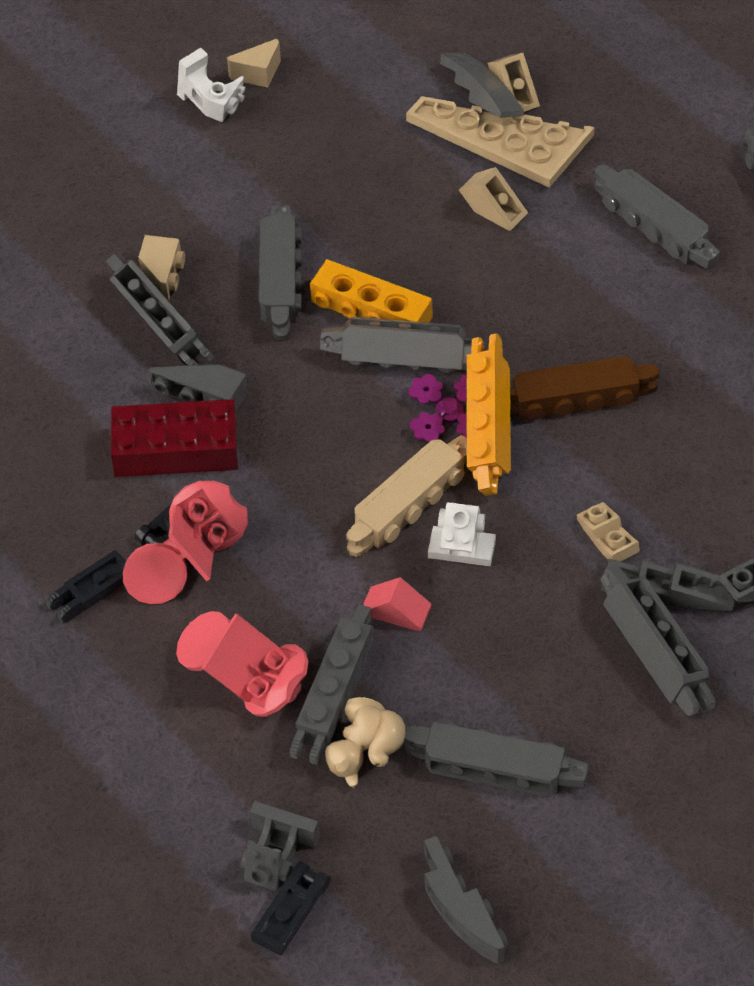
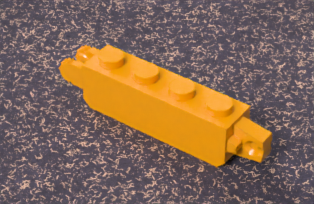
[467,334,511,496]

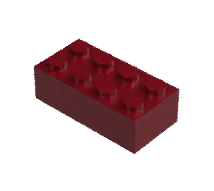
[111,399,238,477]

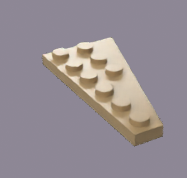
[406,96,595,188]

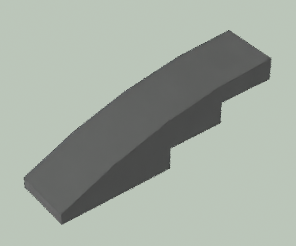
[440,52,524,118]
[600,558,735,611]

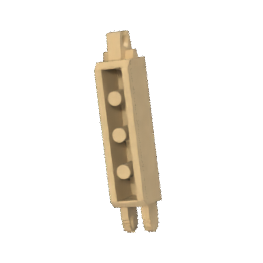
[346,435,467,558]

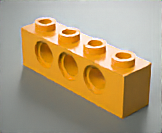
[310,259,433,323]

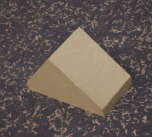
[227,39,281,88]

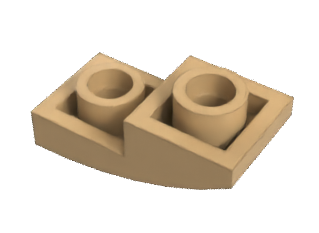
[577,502,640,562]

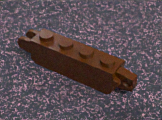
[510,356,660,420]

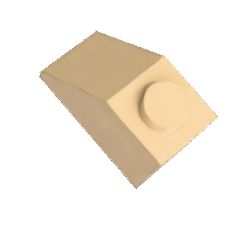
[487,53,540,112]
[459,167,528,231]

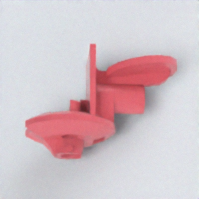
[123,481,248,604]
[176,611,308,717]

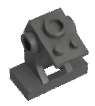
[241,801,320,891]

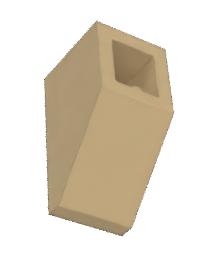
[138,235,185,301]

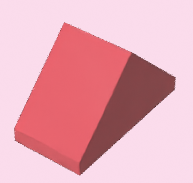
[363,577,431,632]

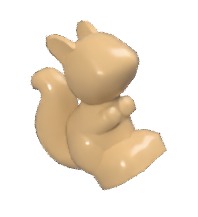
[325,697,406,788]

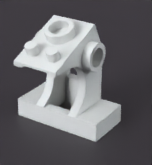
[177,48,245,122]
[428,502,496,566]

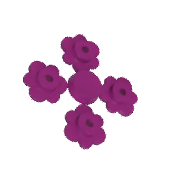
[408,374,467,443]

